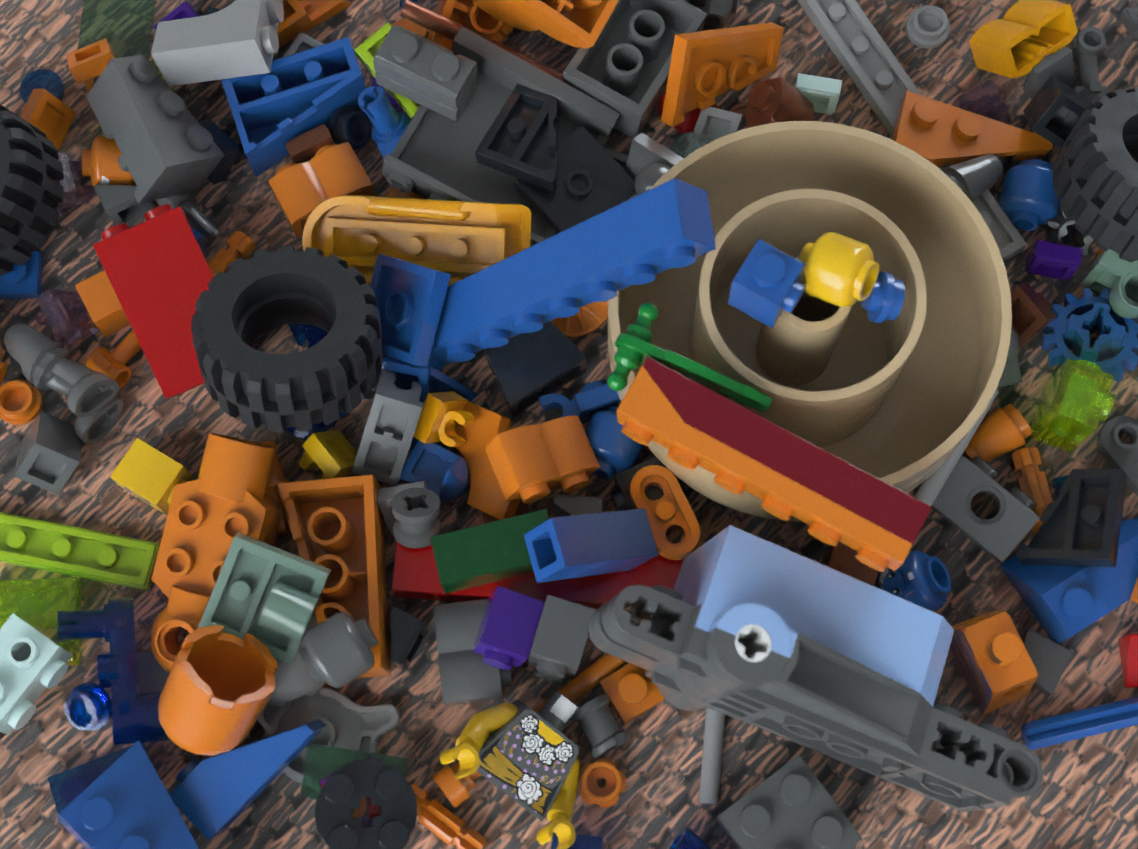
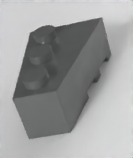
[86,55,225,204]

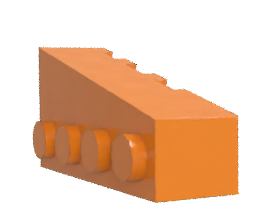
[277,475,391,679]

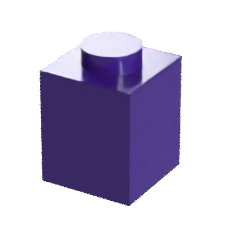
[472,586,545,670]

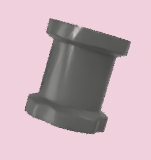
[571,693,632,759]

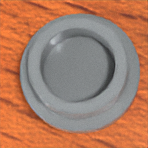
[906,5,950,49]

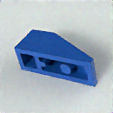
[170,719,327,840]

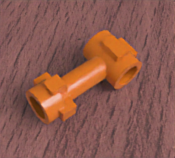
[86,330,141,389]

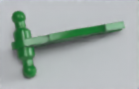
[607,302,772,413]

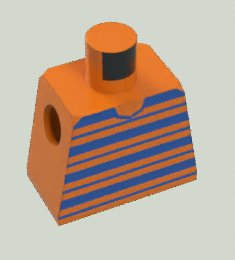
[950,610,1038,715]

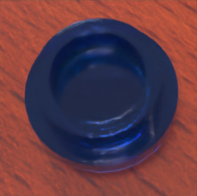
[64,682,113,731]

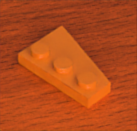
[661,22,784,127]

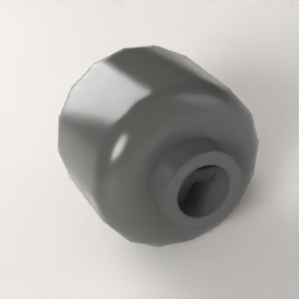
[299,612,379,688]

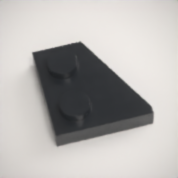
[1016,469,1127,567]

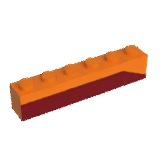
[617,356,932,572]

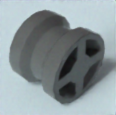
[392,488,441,548]

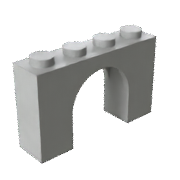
[151,0,284,86]

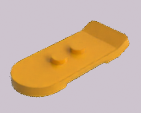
[302,195,532,286]

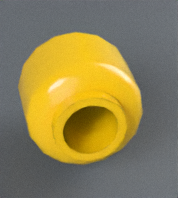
[798,232,879,307]

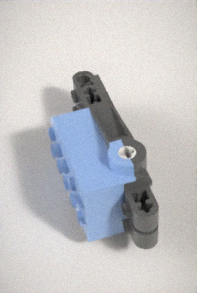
[588,525,1043,812]

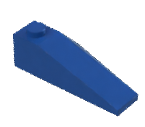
[999,517,1138,644]

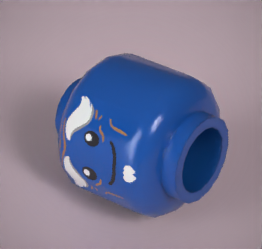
[876,551,951,612]

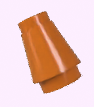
[962,404,1032,462]

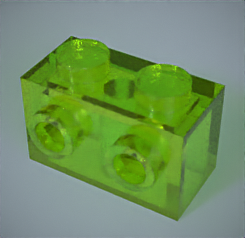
[1028,359,1115,453]

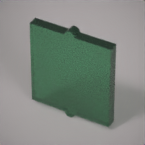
[78,0,155,60]

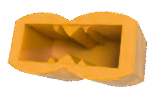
[969,0,1078,78]

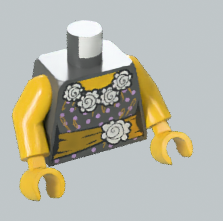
[440,690,580,849]

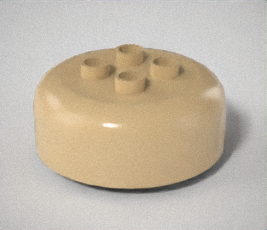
[608,121,1012,522]

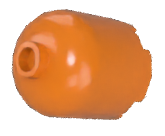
[158,625,278,756]

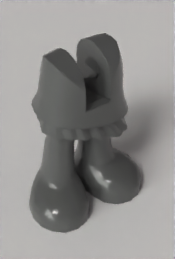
[4,324,123,444]

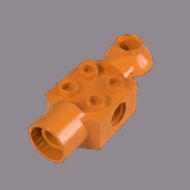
[150,433,284,673]

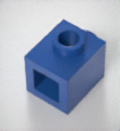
[728,239,806,328]

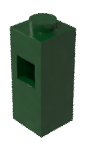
[430,509,549,594]

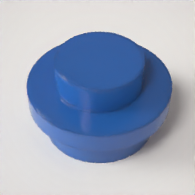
[862,271,905,323]

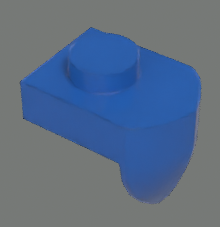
[400,440,470,503]

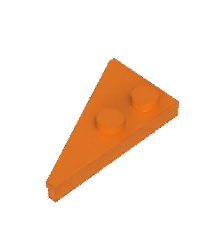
[892,91,1053,168]

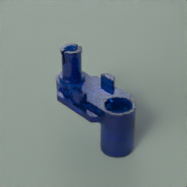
[58,597,170,745]

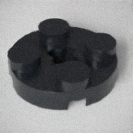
[314,760,417,849]

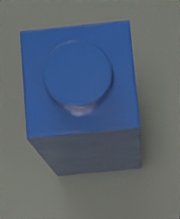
[524,508,659,583]

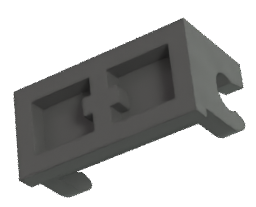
[351,369,423,486]

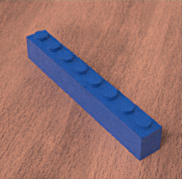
[395,178,716,372]

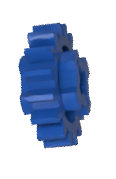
[1041,287,1138,387]

